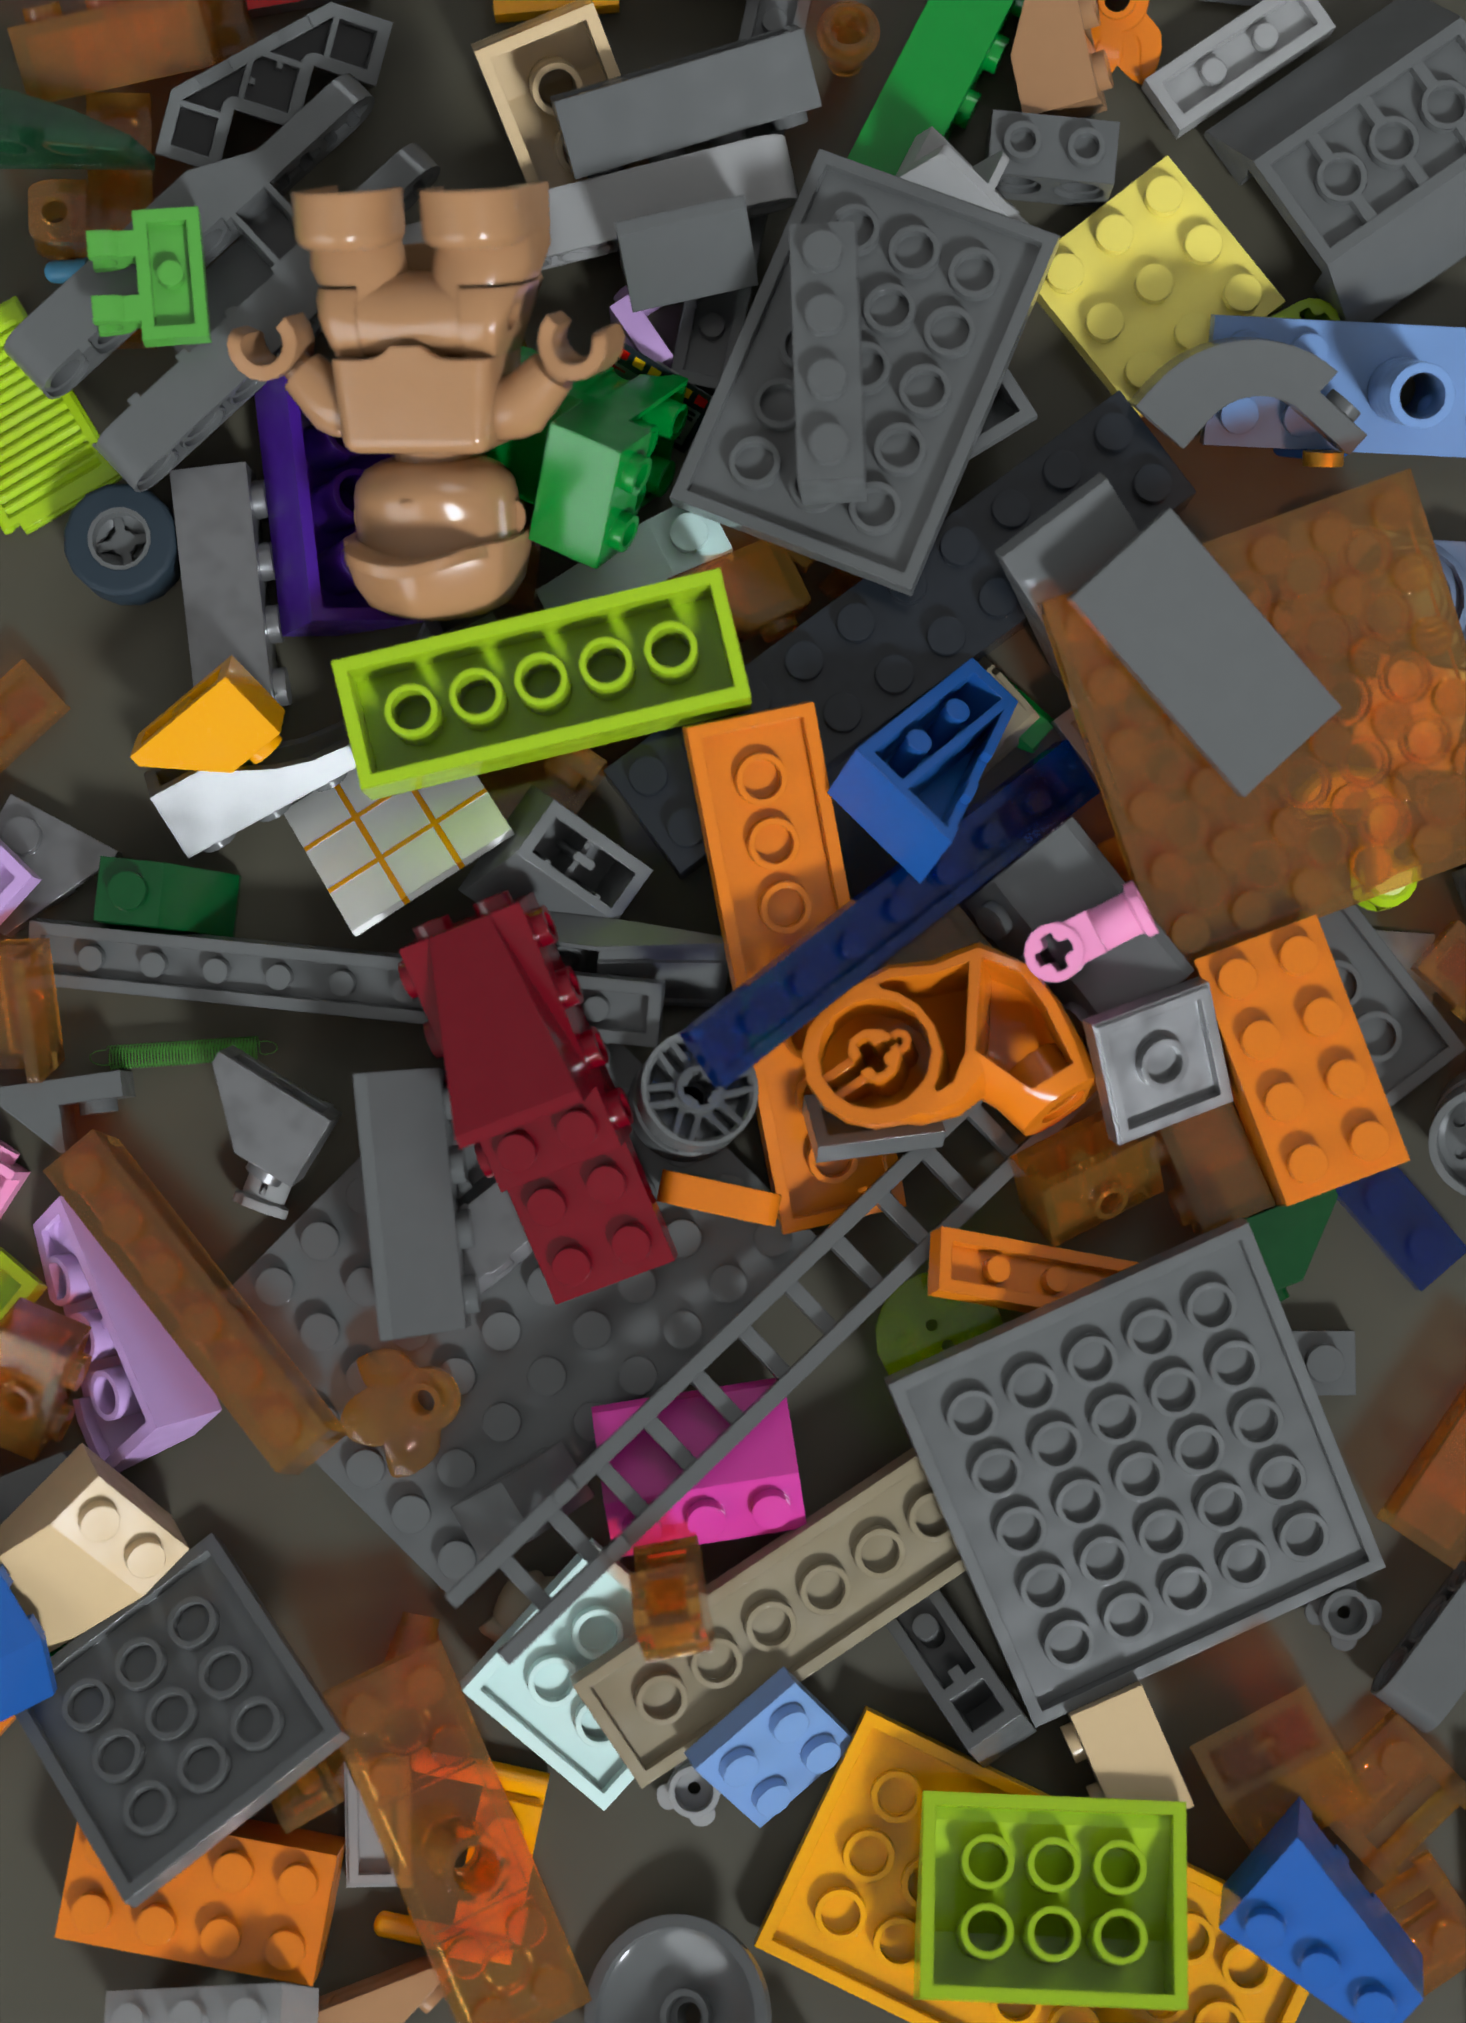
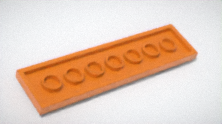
[682,701,907,1235]

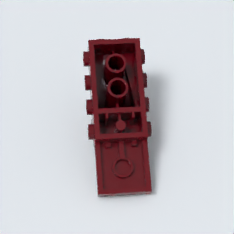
[398,890,678,1305]

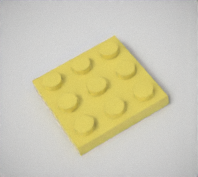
[1036,155,1285,418]

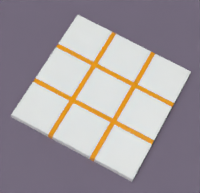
[284,768,515,937]

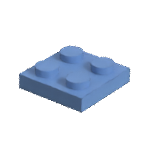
[684,1666,852,1828]

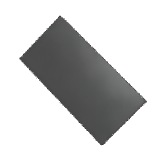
[1066,508,1342,797]

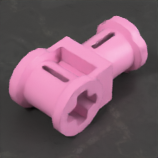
[1024,880,1159,983]

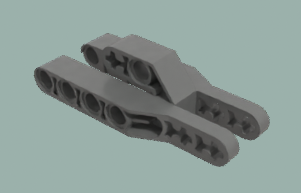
[4,73,441,493]

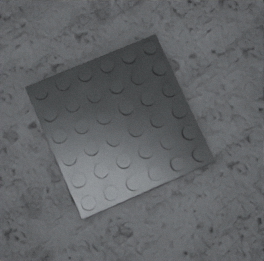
[884,1217,1386,1728]

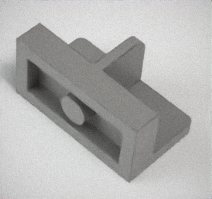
[896,127,1030,225]

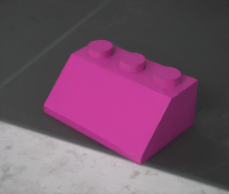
[592,1378,806,1557]

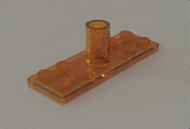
[321,1638,592,2023]

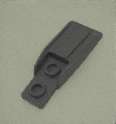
[549,911,729,1007]

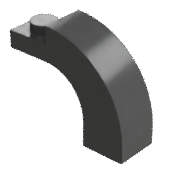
[1128,337,1367,455]

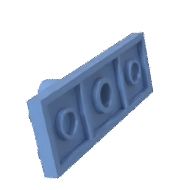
[1200,314,1466,458]

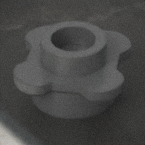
[1304,1581,1382,1651]

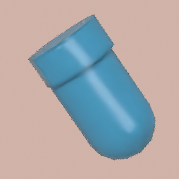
[44,258,89,284]

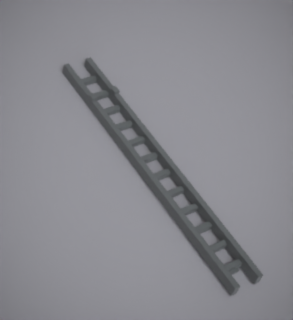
[444,1089,1098,1665]

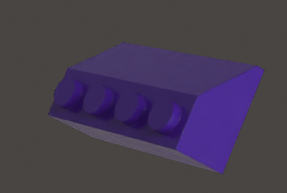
[254,376,425,637]

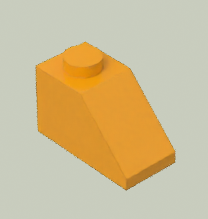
[130,655,286,773]

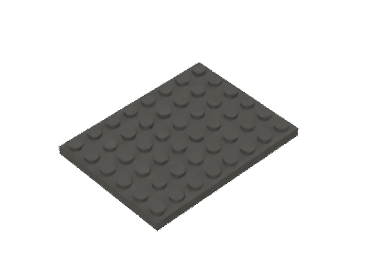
[186,1043,817,1593]

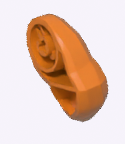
[802,942,1097,1136]

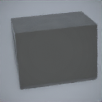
[615,194,759,313]

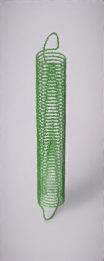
[89,1036,278,1070]

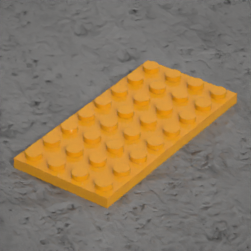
[754,1705,1309,2023]

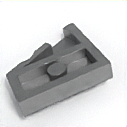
[0,794,123,937]

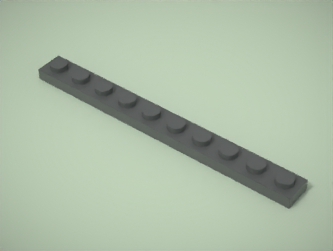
[26,918,666,1048]

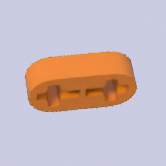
[656,1169,782,1227]

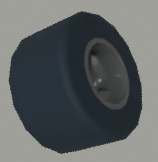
[64,484,181,606]

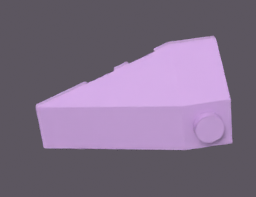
[33,1194,222,1472]

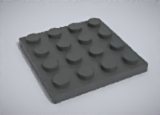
[15,1533,351,1908]

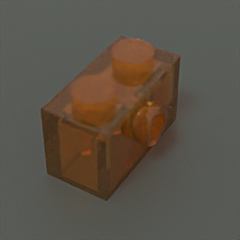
[1010,1110,1165,1247]
[0,1297,92,1461]

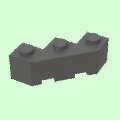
[155,2,393,167]

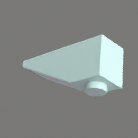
[536,506,733,610]

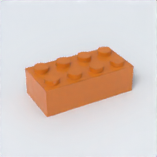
[1187,914,1410,1206]
[54,1819,346,1987]

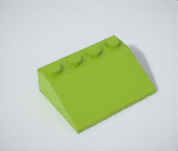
[914,1791,1188,2011]

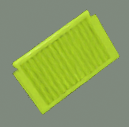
[0,295,123,535]

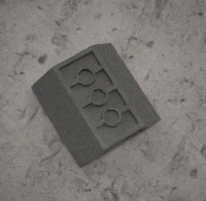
[1204,0,1466,322]

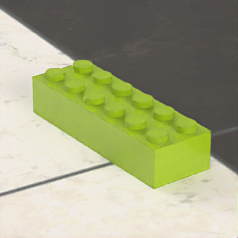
[331,568,752,800]

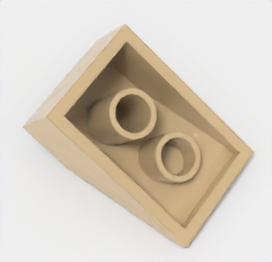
[471,0,649,189]
[0,1443,189,1653]

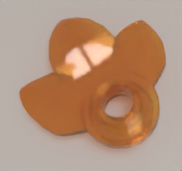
[339,1348,461,1478]

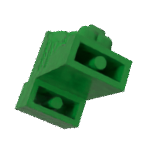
[479,346,688,569]

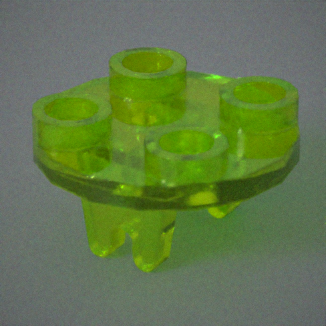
[875,1272,1003,1375]

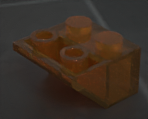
[1190,1683,1374,1852]

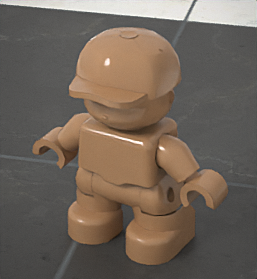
[227,181,625,621]

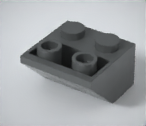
[458,785,653,919]

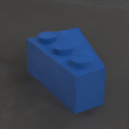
[827,657,1018,883]
[1218,1796,1424,2023]

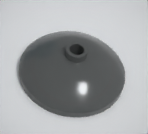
[584,1914,772,2023]

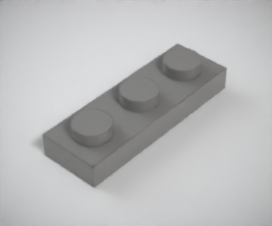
[1141,0,1336,139]

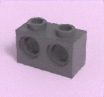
[984,109,1120,208]

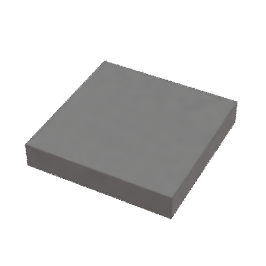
[1082,977,1233,1145]

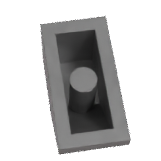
[212,1045,343,1188]

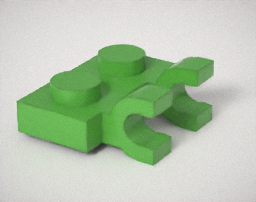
[86,206,212,347]

